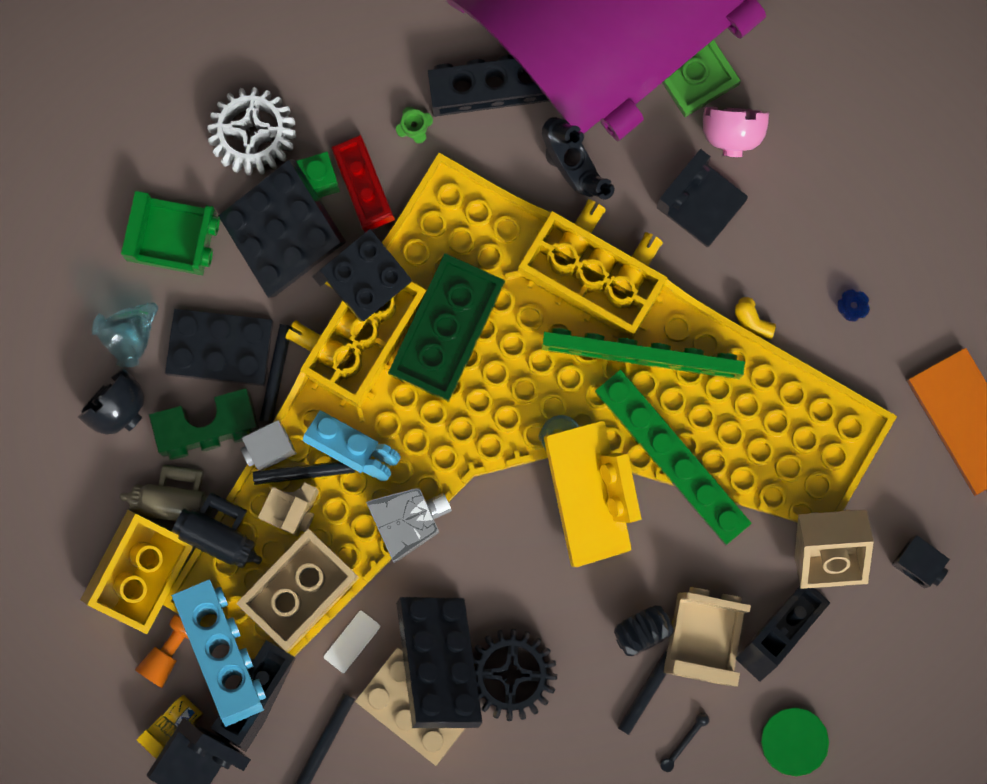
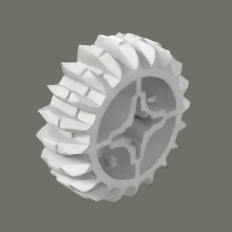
[207,87,296,176]

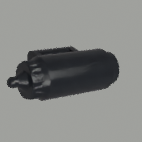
[172,492,262,568]

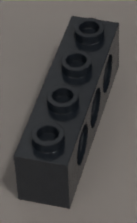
[428,55,550,117]

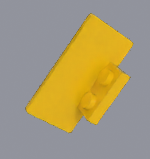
[544,421,642,567]

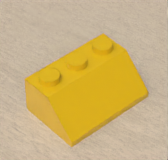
[80,510,193,634]

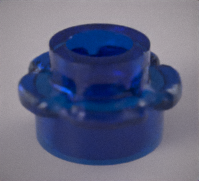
[837,289,870,322]

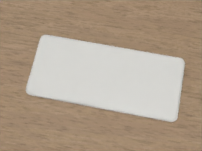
[324,611,381,673]

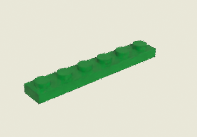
[542,328,745,380]
[595,369,752,546]

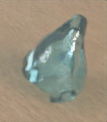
[92,302,158,367]

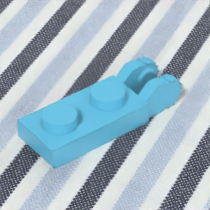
[303,410,401,482]

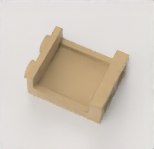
[663,587,751,687]

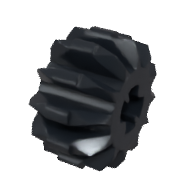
[614,605,674,656]

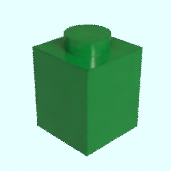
[296,151,340,198]

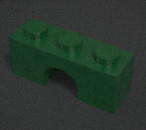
[149,388,259,460]

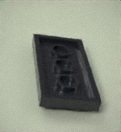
[396,597,482,728]

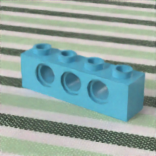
[171,579,266,727]

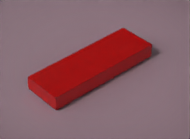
[331,135,395,232]

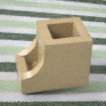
[258,483,319,537]

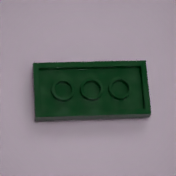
[388,253,505,402]

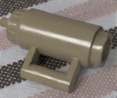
[120,465,212,522]

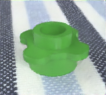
[396,107,433,143]

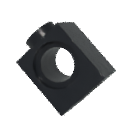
[891,535,950,589]

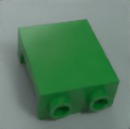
[121,191,220,276]

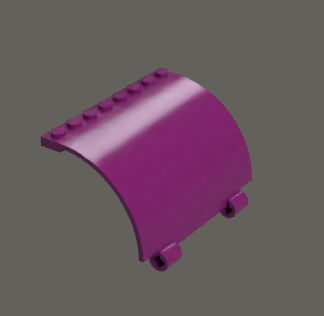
[446,0,766,141]

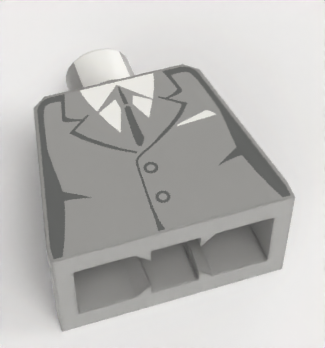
[366,488,452,563]

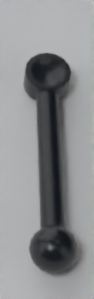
[660,713,710,772]

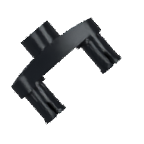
[542,117,615,200]

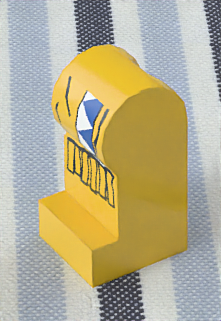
[137,695,203,759]

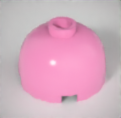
[703,107,769,157]

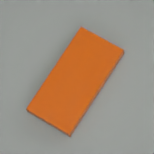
[907,348,987,496]

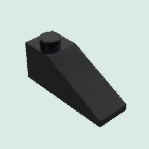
[735,586,830,682]
[211,640,296,752]

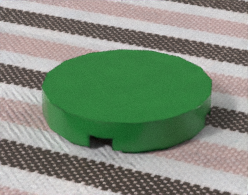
[760,708,829,777]

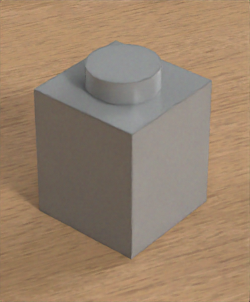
[241,420,297,471]

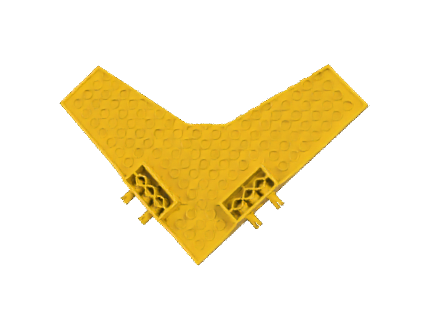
[163,153,897,660]

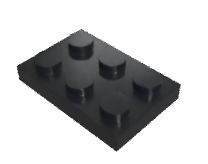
[165,309,273,387]

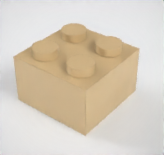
[795,510,874,589]

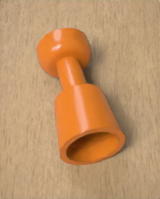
[134,614,189,688]

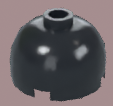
[78,368,144,435]

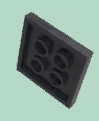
[218,160,346,298]

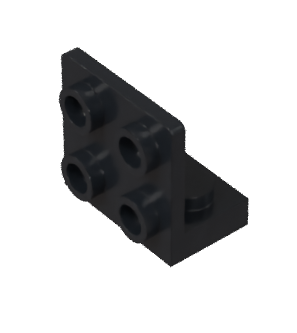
[657,149,748,247]
[312,229,412,322]
[147,717,251,784]

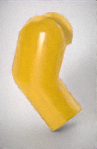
[735,297,776,340]

